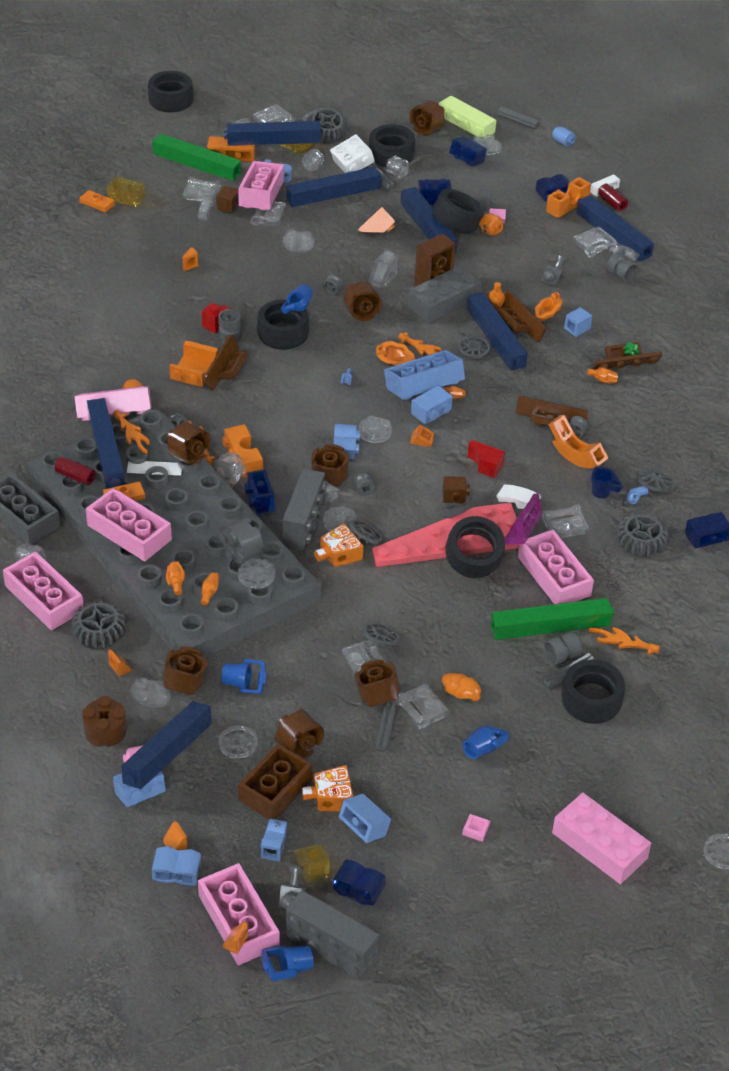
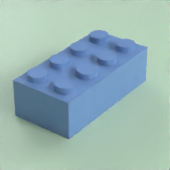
[384,350,465,400]

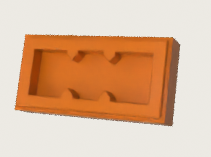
[79,190,115,213]
[103,481,145,501]

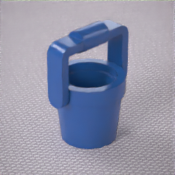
[281,284,313,314]
[222,659,267,694]
[463,725,509,759]
[261,946,314,981]

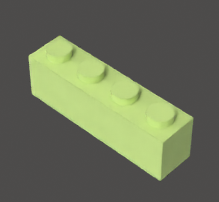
[439,96,496,140]

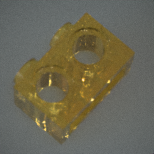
[107,176,145,207]

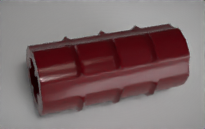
[598,183,628,212]
[54,456,96,486]

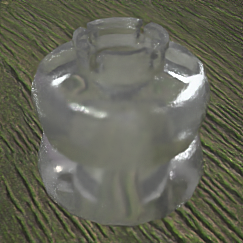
[302,149,324,172]
[386,156,409,178]
[15,542,46,562]

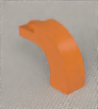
[548,415,608,468]

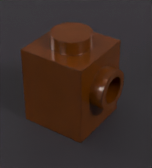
[216,186,239,213]
[443,476,470,503]

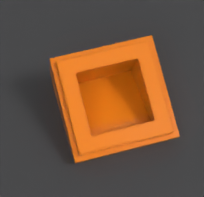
[182,247,199,271]
[410,425,435,447]
[108,649,132,677]
[163,821,187,851]
[222,922,248,954]

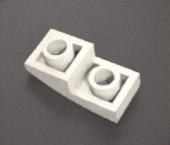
[497,484,541,509]

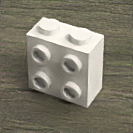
[330,135,375,173]

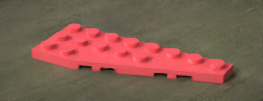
[372,503,519,567]

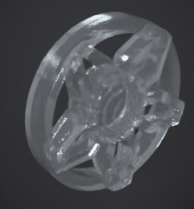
[358,416,392,443]

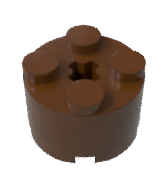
[409,100,445,136]
[344,282,382,321]
[167,422,211,465]
[311,444,349,487]
[162,646,207,695]
[355,659,400,707]
[82,696,126,747]
[274,709,324,759]

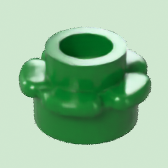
[622,342,639,356]

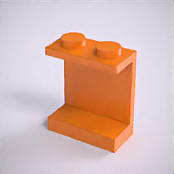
[169,340,218,387]

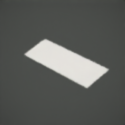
[126,461,182,475]

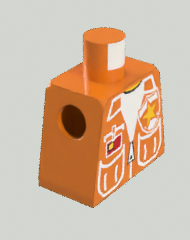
[314,523,363,567]
[302,765,353,811]

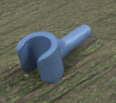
[341,368,353,385]

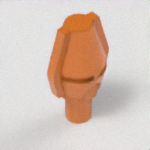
[488,282,505,310]
[587,367,618,383]
[443,386,466,400]
[166,562,185,595]
[200,573,219,606]

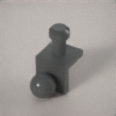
[541,254,567,286]
[278,864,307,910]

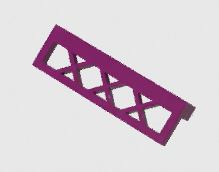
[505,493,542,545]

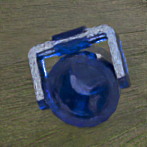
[591,466,623,498]

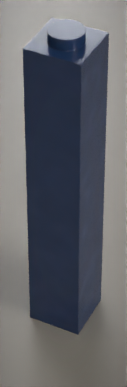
[224,121,321,146]
[286,167,382,207]
[401,187,458,254]
[576,196,654,262]
[467,292,528,371]
[86,398,125,489]
[121,701,212,789]

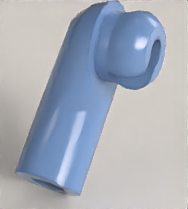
[627,486,649,504]

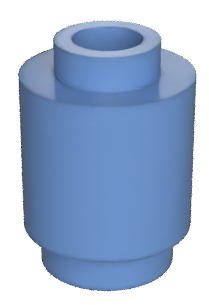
[552,127,575,147]

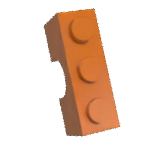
[546,177,591,218]
[222,424,263,478]

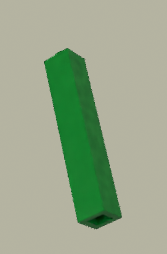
[152,134,241,181]
[490,598,614,640]

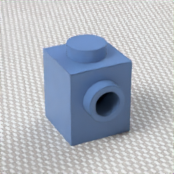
[564,307,592,337]

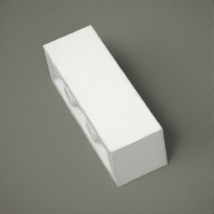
[590,174,620,197]

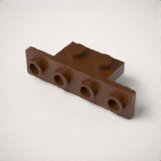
[497,291,547,342]
[204,335,248,390]
[592,342,663,370]
[516,396,589,426]

